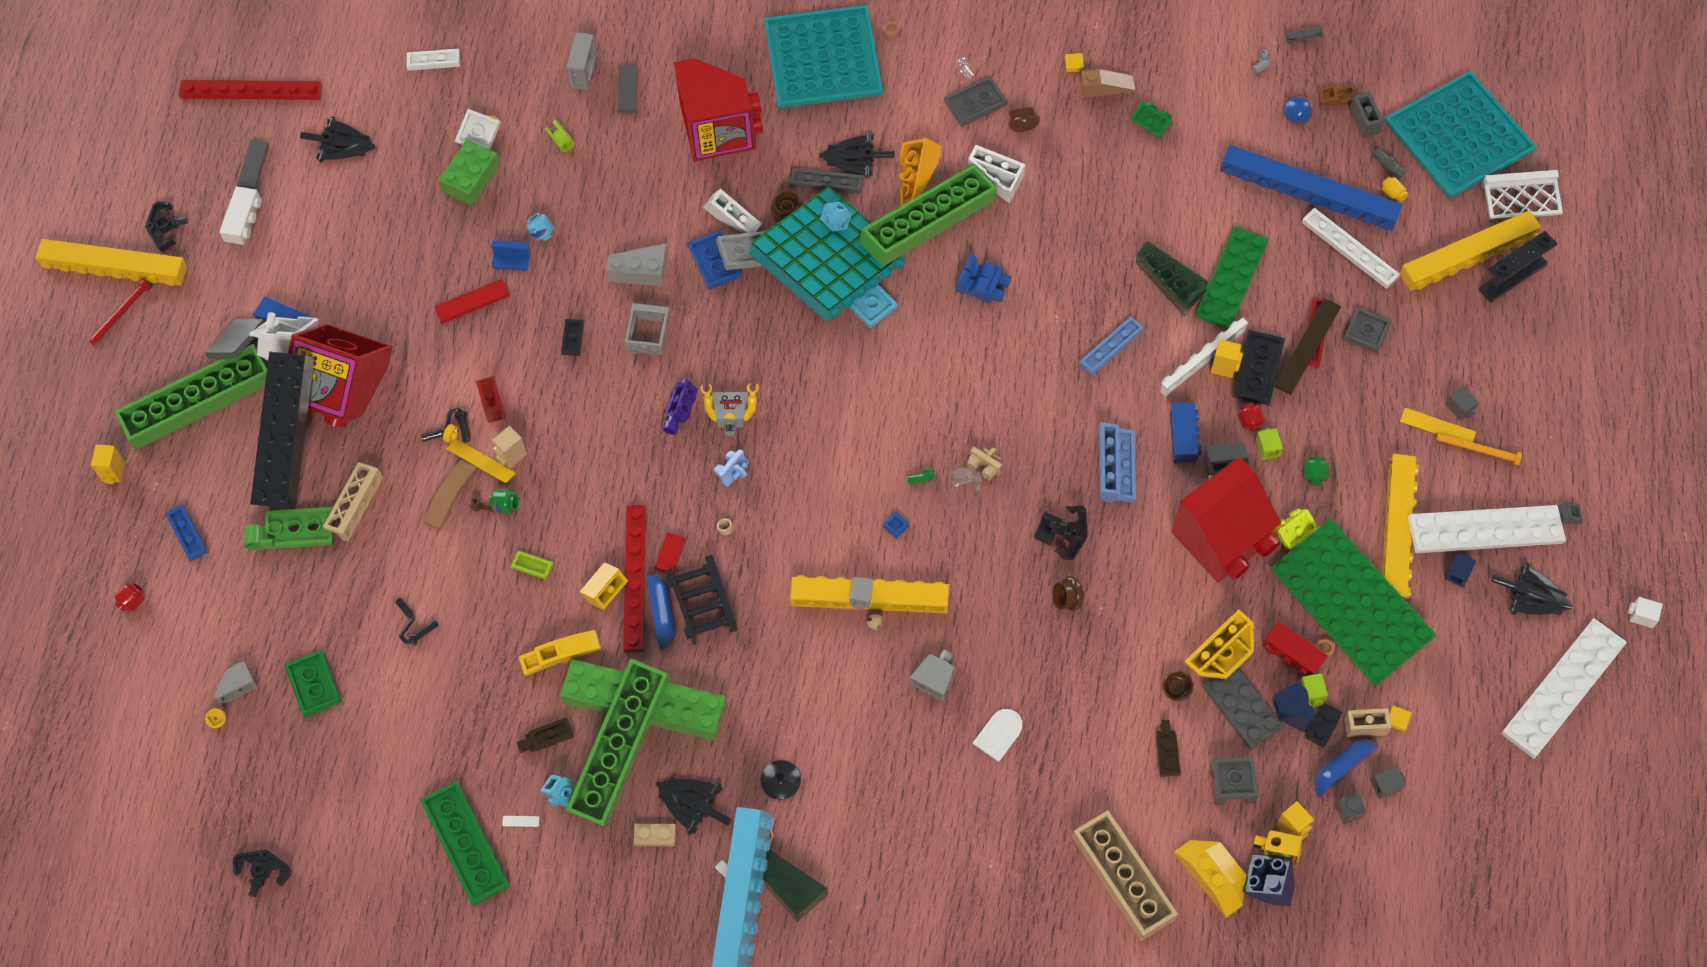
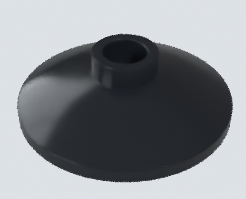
[760,760,801,800]

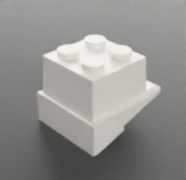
[249,312,319,361]

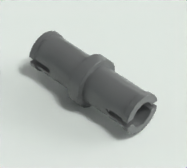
[1286,25,1323,43]
[1372,147,1407,179]

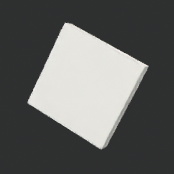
[454,109,501,150]

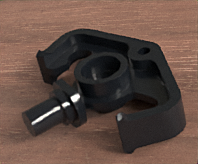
[145,201,188,250]
[1049,505,1088,560]
[233,850,292,898]

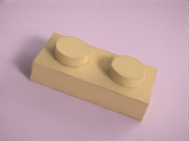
[634,824,676,846]

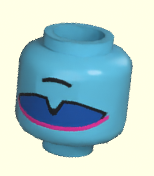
[527,213,554,241]

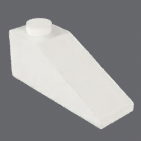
[703,189,762,234]

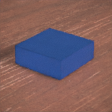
[882,512,910,539]

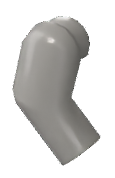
[1252,50,1271,75]

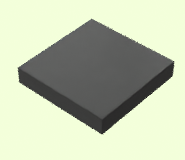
[1343,307,1392,354]

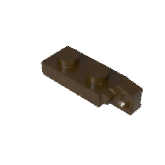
[516,717,574,753]
[1156,720,1181,777]

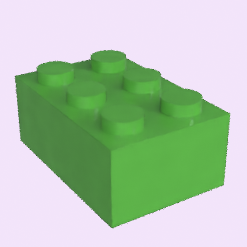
[438,140,500,206]

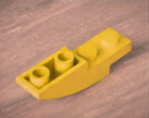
[519,630,601,676]

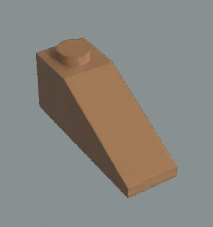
[1080,69,1135,98]

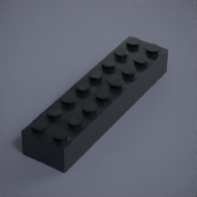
[250,351,315,509]

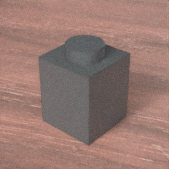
[1446,387,1479,421]
[1371,767,1406,799]
[1335,793,1366,824]

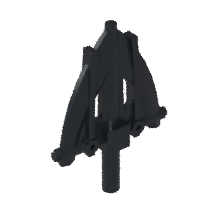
[300,117,375,163]
[819,132,895,179]
[1491,563,1573,615]
[656,777,732,835]

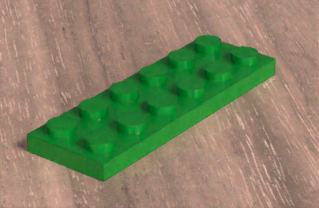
[1195,226,1269,330]
[420,781,510,906]

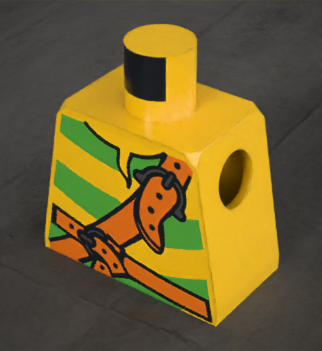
[1253,830,1302,869]

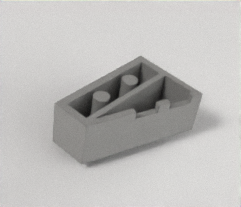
[606,244,668,286]

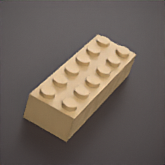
[1072,810,1178,941]

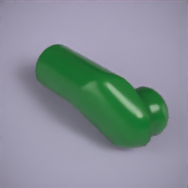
[907,468,935,485]

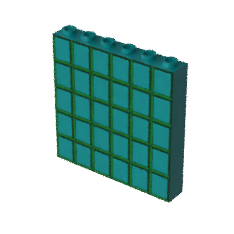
[749,186,906,322]

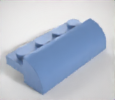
[1099,422,1136,503]

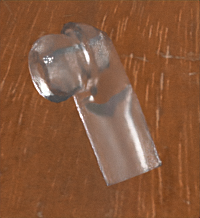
[956,56,975,80]

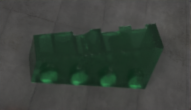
[1136,241,1208,317]
[762,850,828,922]

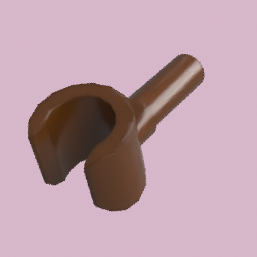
[469,497,495,513]

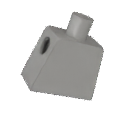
[910,650,954,701]

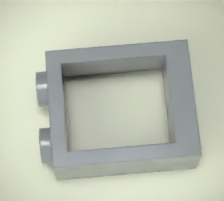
[566,33,597,90]
[625,303,671,356]

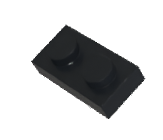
[561,319,585,356]
[1306,703,1343,748]

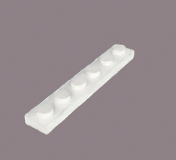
[1302,208,1400,289]
[1160,318,1248,397]

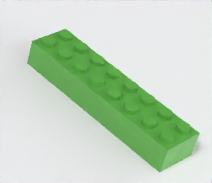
[859,164,997,267]
[114,344,267,450]
[560,659,727,741]
[566,659,671,827]

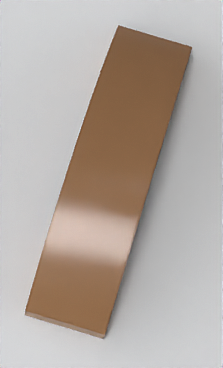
[424,459,479,530]

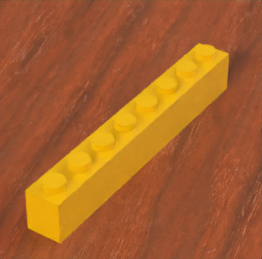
[1400,210,1541,291]
[35,239,187,286]
[1382,454,1419,600]
[790,575,949,613]

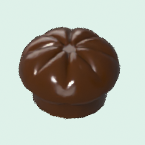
[1008,107,1040,132]
[771,191,803,222]
[1052,576,1085,611]

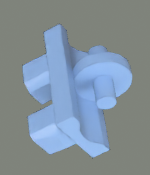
[714,449,749,487]

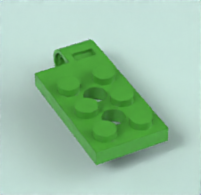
[244,507,334,550]

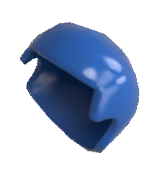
[1284,97,1312,124]

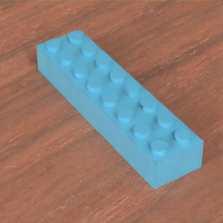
[712,807,774,967]

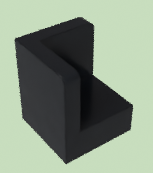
[1034,512,1062,546]

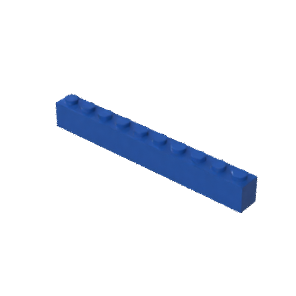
[1220,145,1403,231]

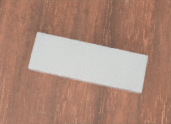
[407,49,460,71]

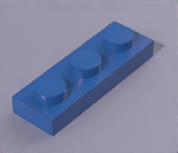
[165,504,208,562]

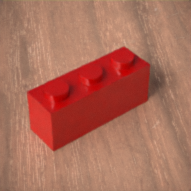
[1262,621,1328,677]

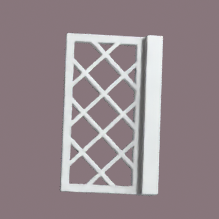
[1481,170,1563,221]

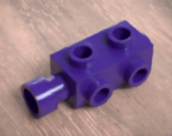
[662,379,698,435]

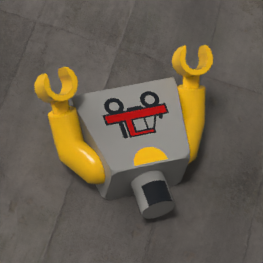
[701,383,759,436]

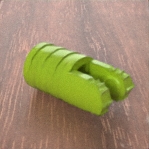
[545,120,574,152]

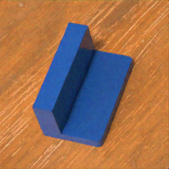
[491,240,531,271]

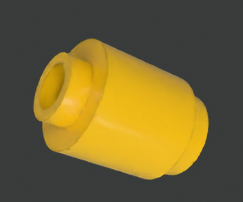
[1381,177,1409,203]

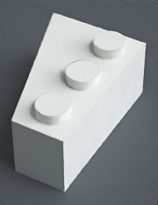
[968,145,1025,204]

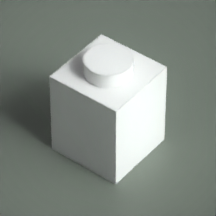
[1628,597,1662,628]

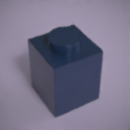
[1445,553,1476,588]

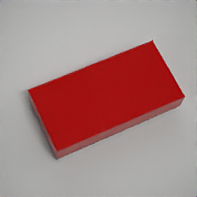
[655,533,686,574]

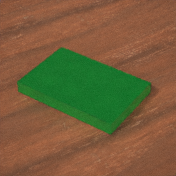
[284,649,342,718]

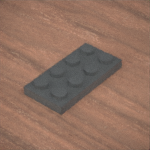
[1202,668,1283,751]

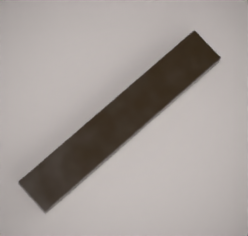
[1274,298,1341,395]

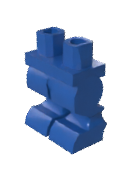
[956,253,1012,304]

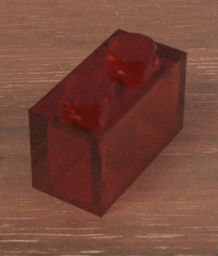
[476,376,506,423]

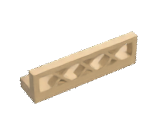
[323,462,384,542]

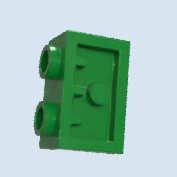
[1130,101,1174,139]

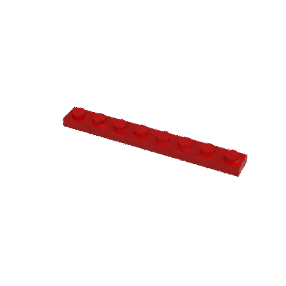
[178,80,322,100]
[623,505,646,652]

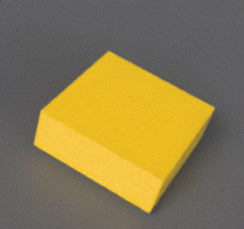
[1064,53,1084,72]
[1389,705,1412,733]

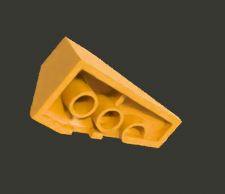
[899,138,942,207]

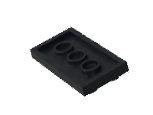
[1232,330,1285,406]

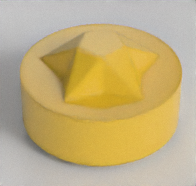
[443,424,459,444]
[205,708,226,728]

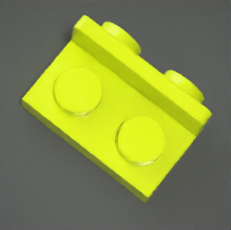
[1277,508,1319,550]

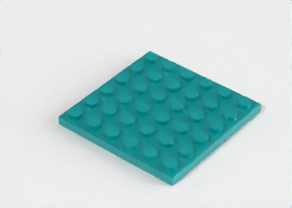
[764,5,883,109]
[1384,70,1537,199]

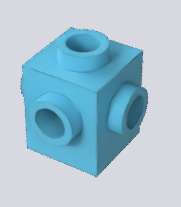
[820,201,852,232]
[540,774,575,807]

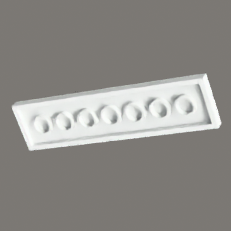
[1408,505,1566,553]
[1501,618,1627,759]

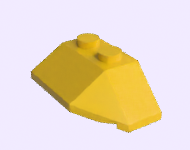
[1184,609,1254,679]
[1174,840,1247,918]

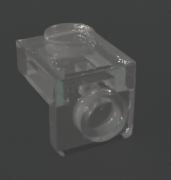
[952,466,982,491]

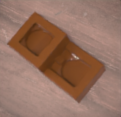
[1318,84,1357,105]

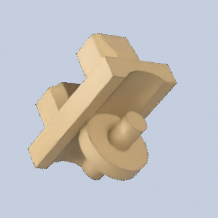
[967,447,1002,481]

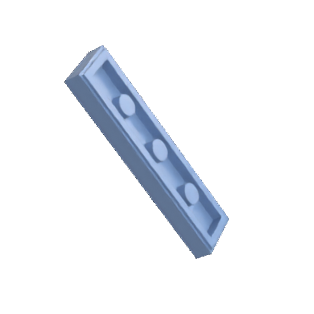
[1078,316,1144,376]

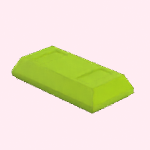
[510,550,554,580]

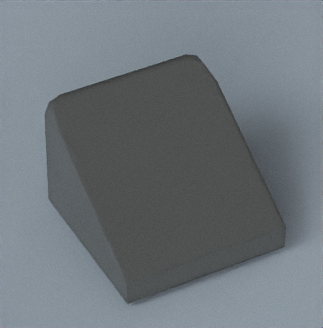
[1557,501,1583,524]

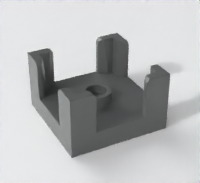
[1210,757,1259,805]

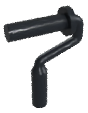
[421,408,470,443]
[395,598,439,646]

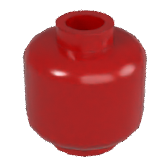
[1237,403,1265,432]
[114,582,145,612]

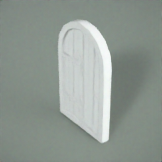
[973,709,1022,762]

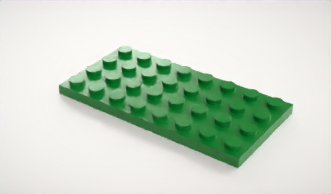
[1270,518,1437,687]

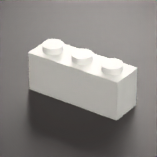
[219,186,262,245]

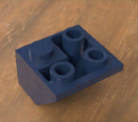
[1272,681,1315,733]
[1243,855,1295,906]

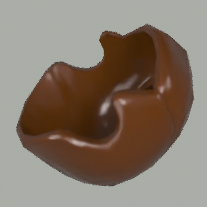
[1163,671,1194,702]

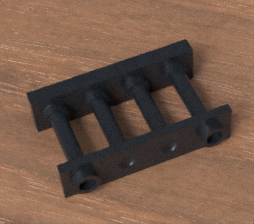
[1479,231,1558,303]
[666,555,738,645]

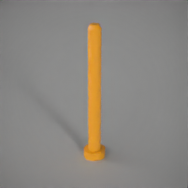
[1436,434,1522,466]

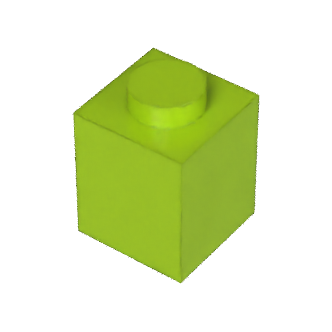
[1255,428,1283,460]
[1301,673,1328,707]

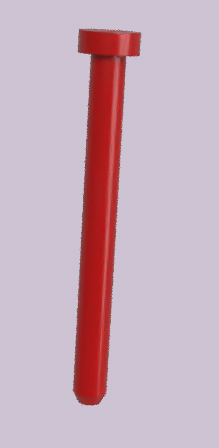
[89,279,151,345]

